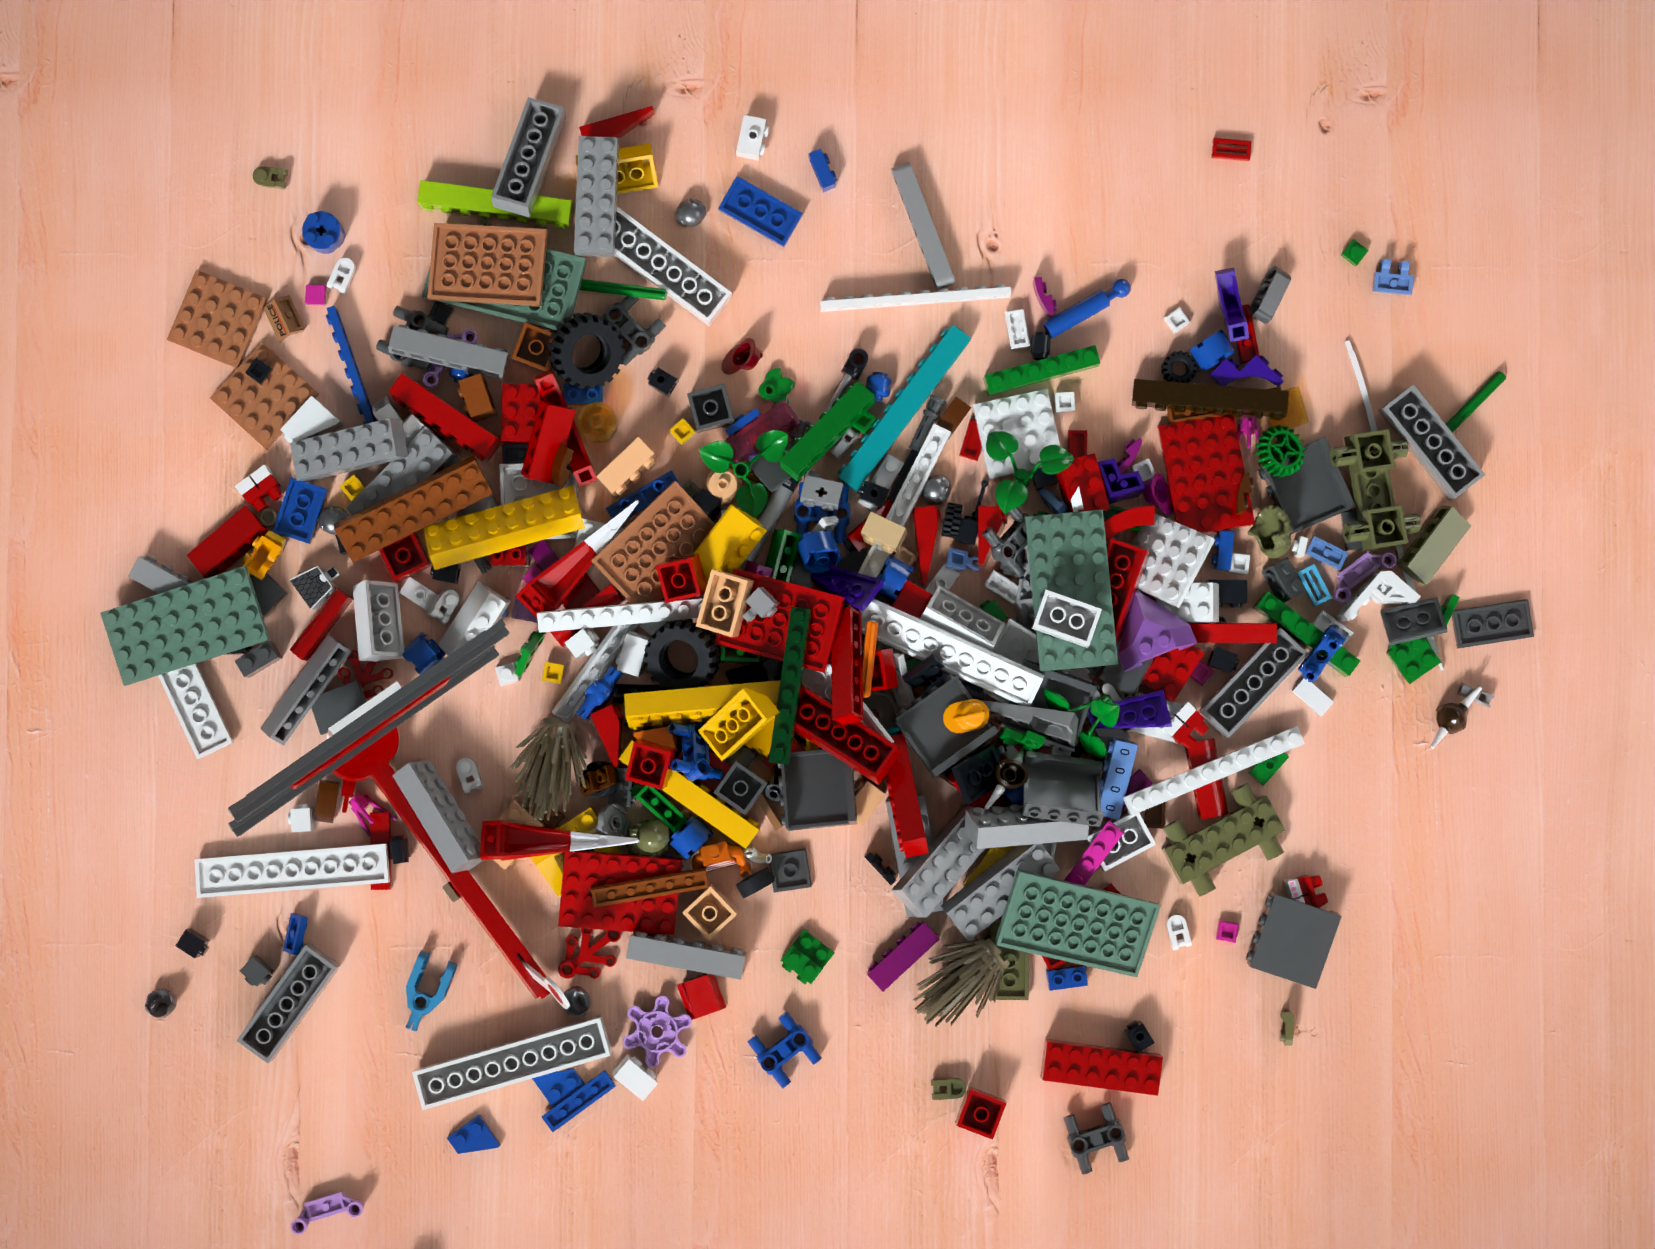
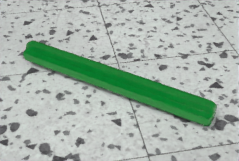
[580,279,667,300]
[1446,371,1506,433]

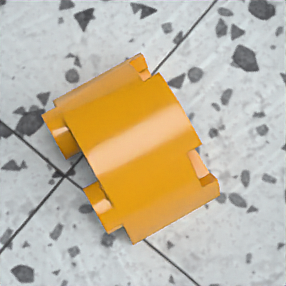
[242,535,282,580]

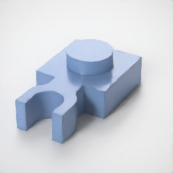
[945,548,979,572]

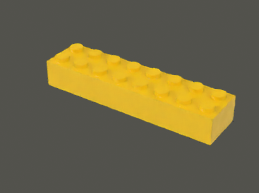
[423,485,585,570]
[624,680,780,730]
[619,740,760,849]

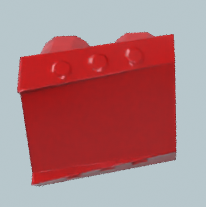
[677,973,726,1020]

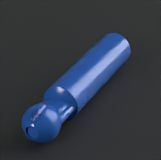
[1043,279,1131,339]

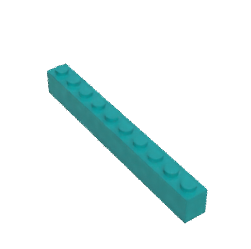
[838,325,971,493]

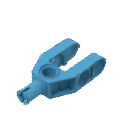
[405,950,458,1031]

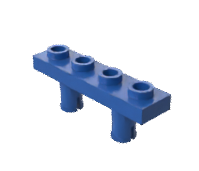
[606,470,681,519]

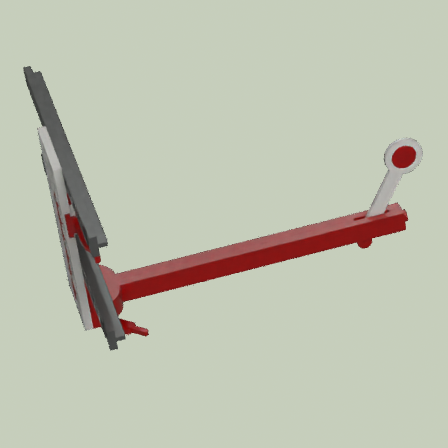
[228,619,570,1009]

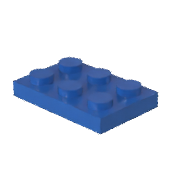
[273,478,328,544]

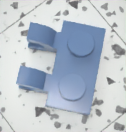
[1372,259,1414,296]

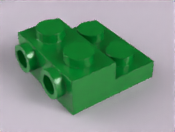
[1386,638,1441,684]
[780,929,835,985]

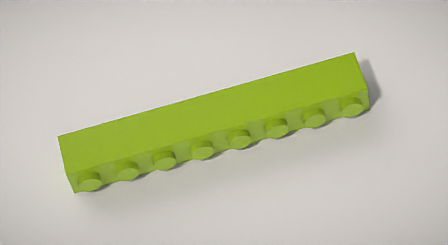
[417,180,574,229]

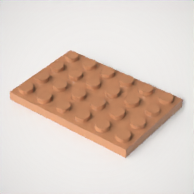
[427,223,548,307]
[590,480,715,604]

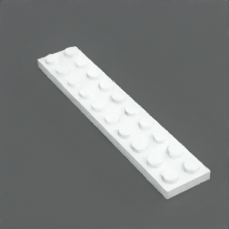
[860,599,1045,707]
[194,844,390,898]

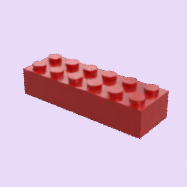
[388,373,502,461]
[1107,538,1150,647]
[794,686,901,785]
[885,733,929,858]
[1040,1039,1163,1096]

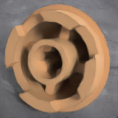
[704,468,742,505]

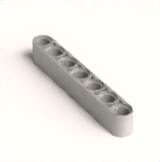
[891,162,955,290]

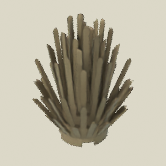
[509,717,588,821]
[913,935,1010,1028]

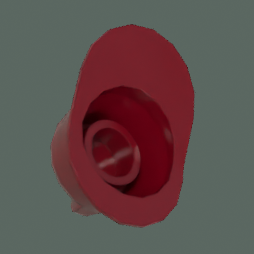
[721,338,763,375]

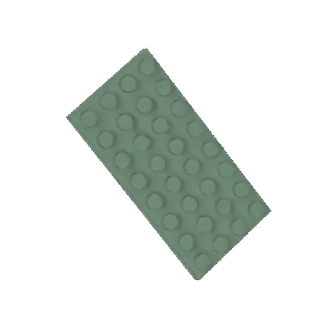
[422,249,587,331]
[1025,510,1118,672]
[100,566,270,686]
[994,870,1161,977]

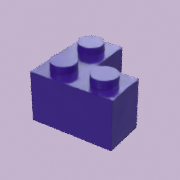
[1098,458,1145,504]

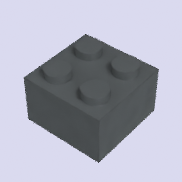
[687,384,735,433]
[714,761,768,815]

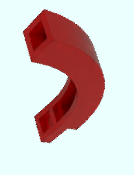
[534,370,597,487]
[1104,506,1155,543]

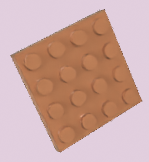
[167,270,268,368]
[210,342,319,450]

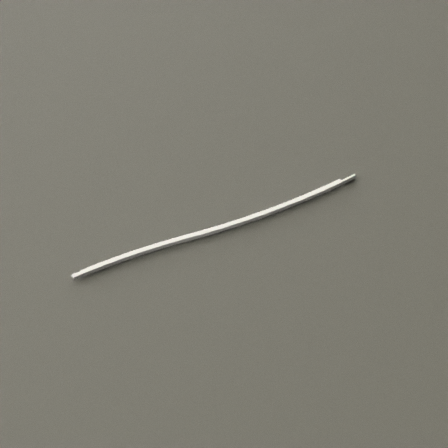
[1345,340,1444,671]

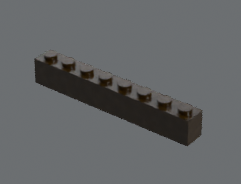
[1132,379,1289,420]

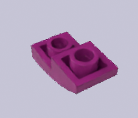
[1032,277,1057,317]
[1117,438,1142,474]
[528,540,559,570]

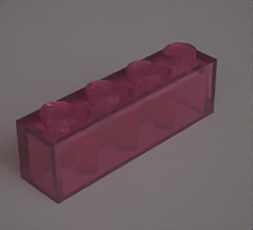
[725,399,800,464]

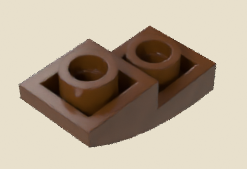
[936,397,972,440]
[551,444,574,488]
[1235,472,1254,515]
[579,765,616,796]
[314,779,340,823]

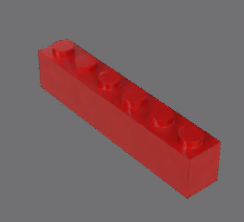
[831,606,863,725]

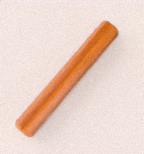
[862,621,878,698]

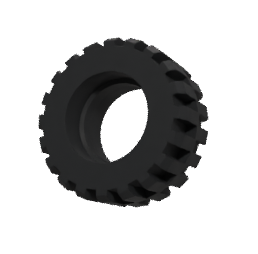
[548,312,625,390]
[644,619,721,690]

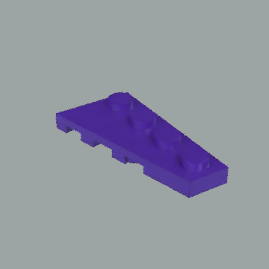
[811,566,884,612]
[1088,690,1173,729]

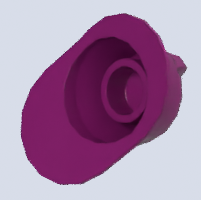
[1143,473,1173,515]

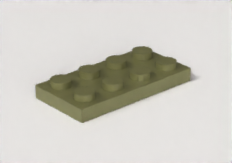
[989,922,1029,1000]

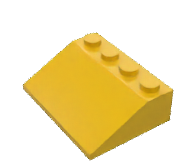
[530,807,623,897]

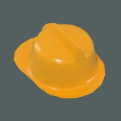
[943,699,989,733]

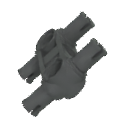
[593,296,666,366]
[376,305,449,372]
[982,507,1029,578]
[1064,1102,1129,1174]

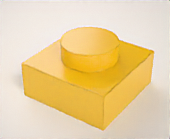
[669,418,696,445]
[339,474,366,501]
[265,530,286,556]
[542,662,565,684]

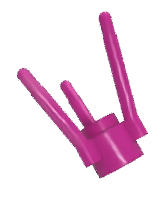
[1237,417,1262,464]
[349,793,397,837]

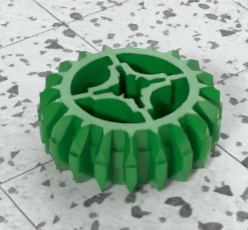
[1255,425,1306,477]

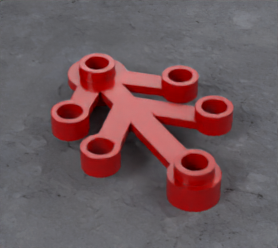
[338,650,394,699]
[558,928,622,979]

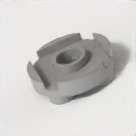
[596,804,630,837]

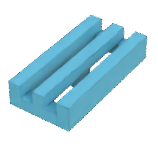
[1297,564,1332,607]

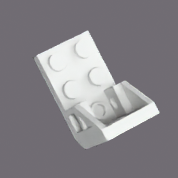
[1335,571,1421,622]

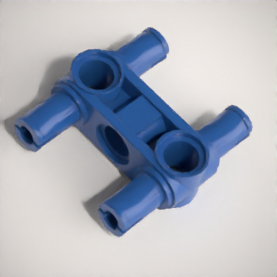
[794,482,851,543]
[1298,625,1347,682]
[575,665,624,720]
[668,722,723,781]
[747,1011,822,1089]

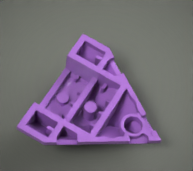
[1118,590,1197,672]

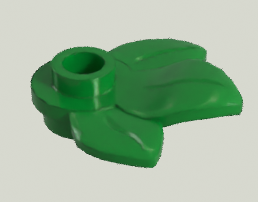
[758,368,795,406]

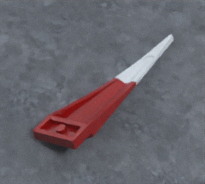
[516,500,639,618]
[480,820,639,861]

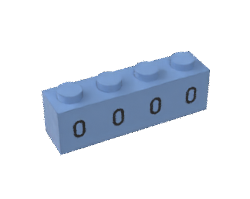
[1100,737,1138,820]

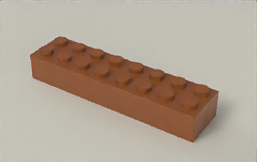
[334,455,493,563]

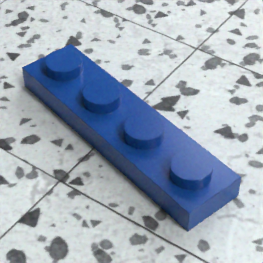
[542,1070,616,1132]

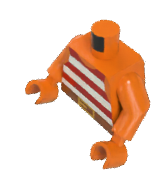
[691,841,751,877]

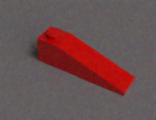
[579,106,655,139]
[913,505,941,585]

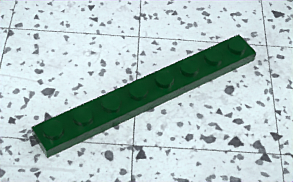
[769,607,812,765]

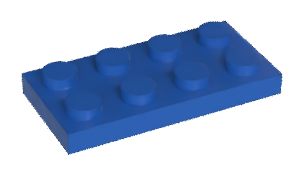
[718,176,803,247]

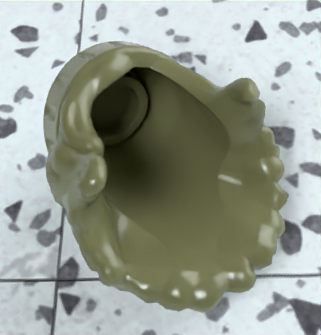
[1248,505,1292,558]
[625,820,670,857]

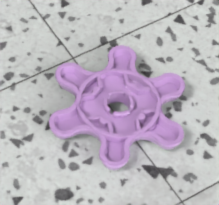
[623,996,692,1068]

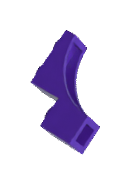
[1215,267,1249,342]
[1209,355,1284,387]

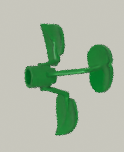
[699,430,788,518]
[986,431,1074,514]
[1043,688,1120,759]

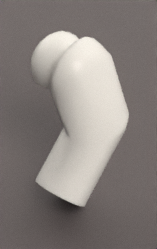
[743,846,772,864]

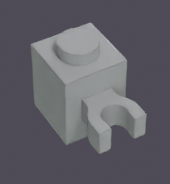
[742,587,780,622]

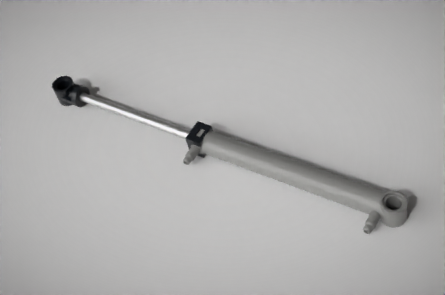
[710,349,869,634]

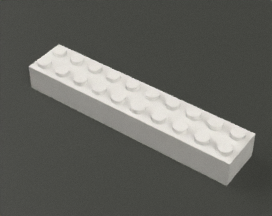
[412,1015,612,1110]

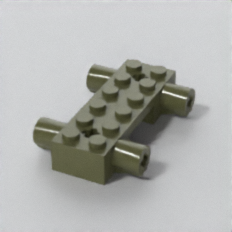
[1329,429,1422,551]
[1162,783,1285,897]

